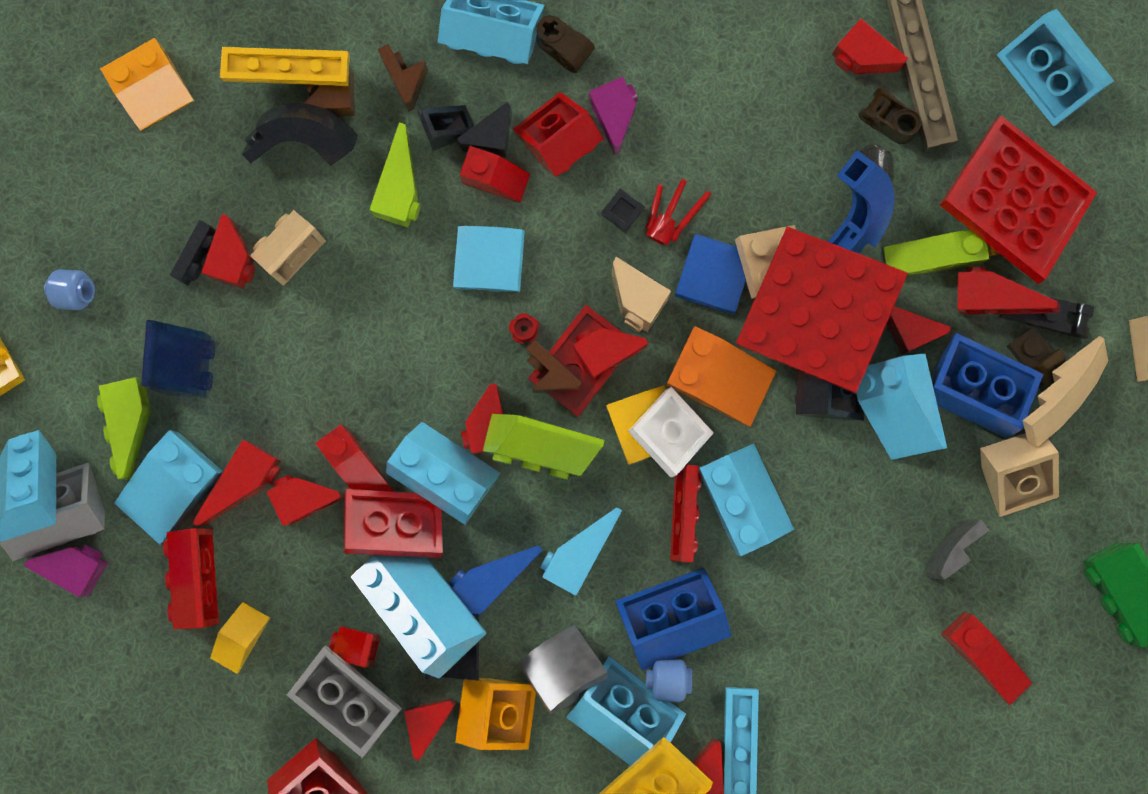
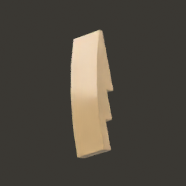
[1022,336,1108,448]

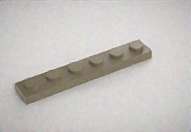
[887,0,958,151]

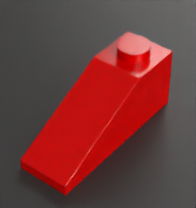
[957,267,1060,315]
[315,424,395,492]
[192,440,281,526]
[941,613,1032,705]

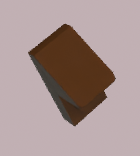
[378,44,428,112]
[526,340,582,393]

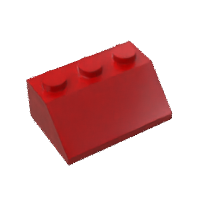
[163,528,219,630]

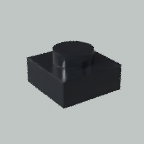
[601,188,645,234]

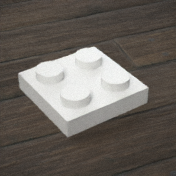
[628,387,714,477]

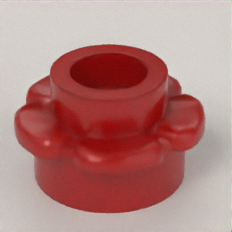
[509,313,540,344]

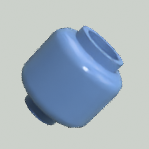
[44,269,95,310]
[646,659,692,702]

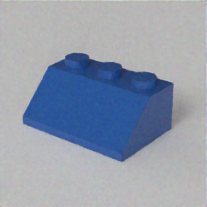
[931,333,1043,439]
[615,568,732,671]

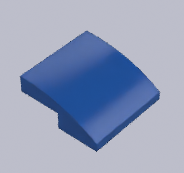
[675,234,746,315]

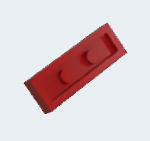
[670,465,701,562]

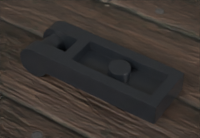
[999,296,1094,339]

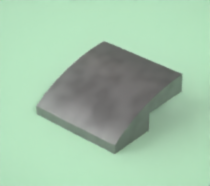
[925,520,989,580]
[519,625,607,715]

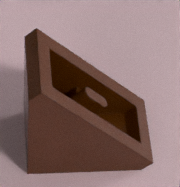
[304,64,355,117]

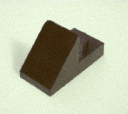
[1007,326,1066,392]

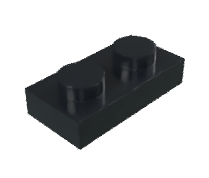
[170,220,216,286]

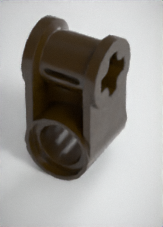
[536,15,595,73]
[858,88,921,144]

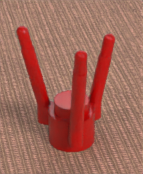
[645,179,711,246]

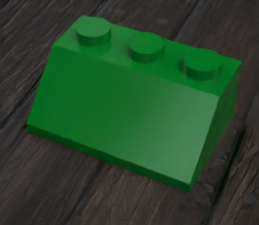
[1083,543,1148,648]

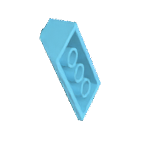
[351,555,487,678]

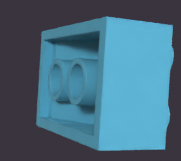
[857,354,947,460]
[114,430,223,545]

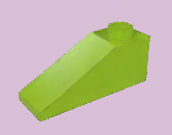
[369,122,421,228]
[883,230,989,275]

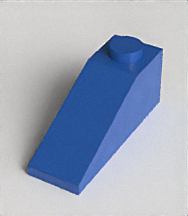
[449,545,543,616]

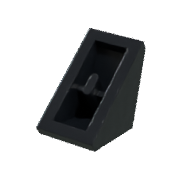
[457,102,512,157]
[417,105,474,151]

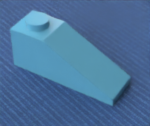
[540,508,622,596]

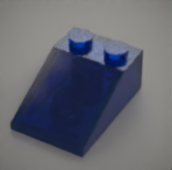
[141,320,215,398]

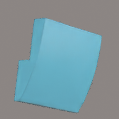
[453,226,525,292]

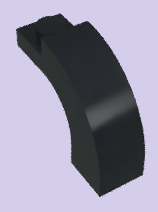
[242,103,358,166]

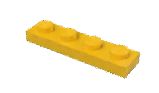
[220,47,350,86]

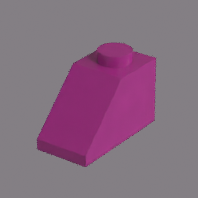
[589,76,638,155]
[24,545,108,597]

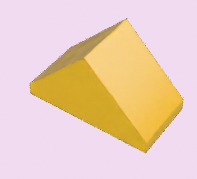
[210,602,270,674]

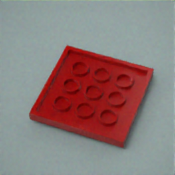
[939,115,1097,284]
[736,226,908,394]

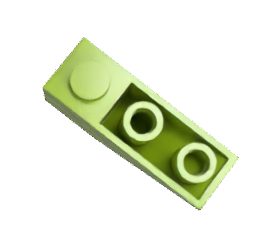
[97,377,151,480]

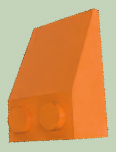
[665,326,777,427]

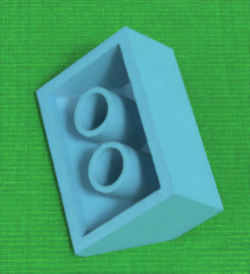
[438,0,545,64]
[997,9,1114,127]
[386,422,500,525]
[0,430,57,542]
[698,443,794,556]
[566,656,686,766]

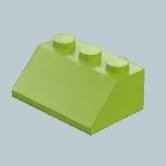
[483,414,604,480]

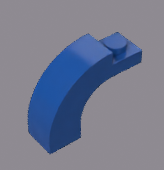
[828,150,894,254]

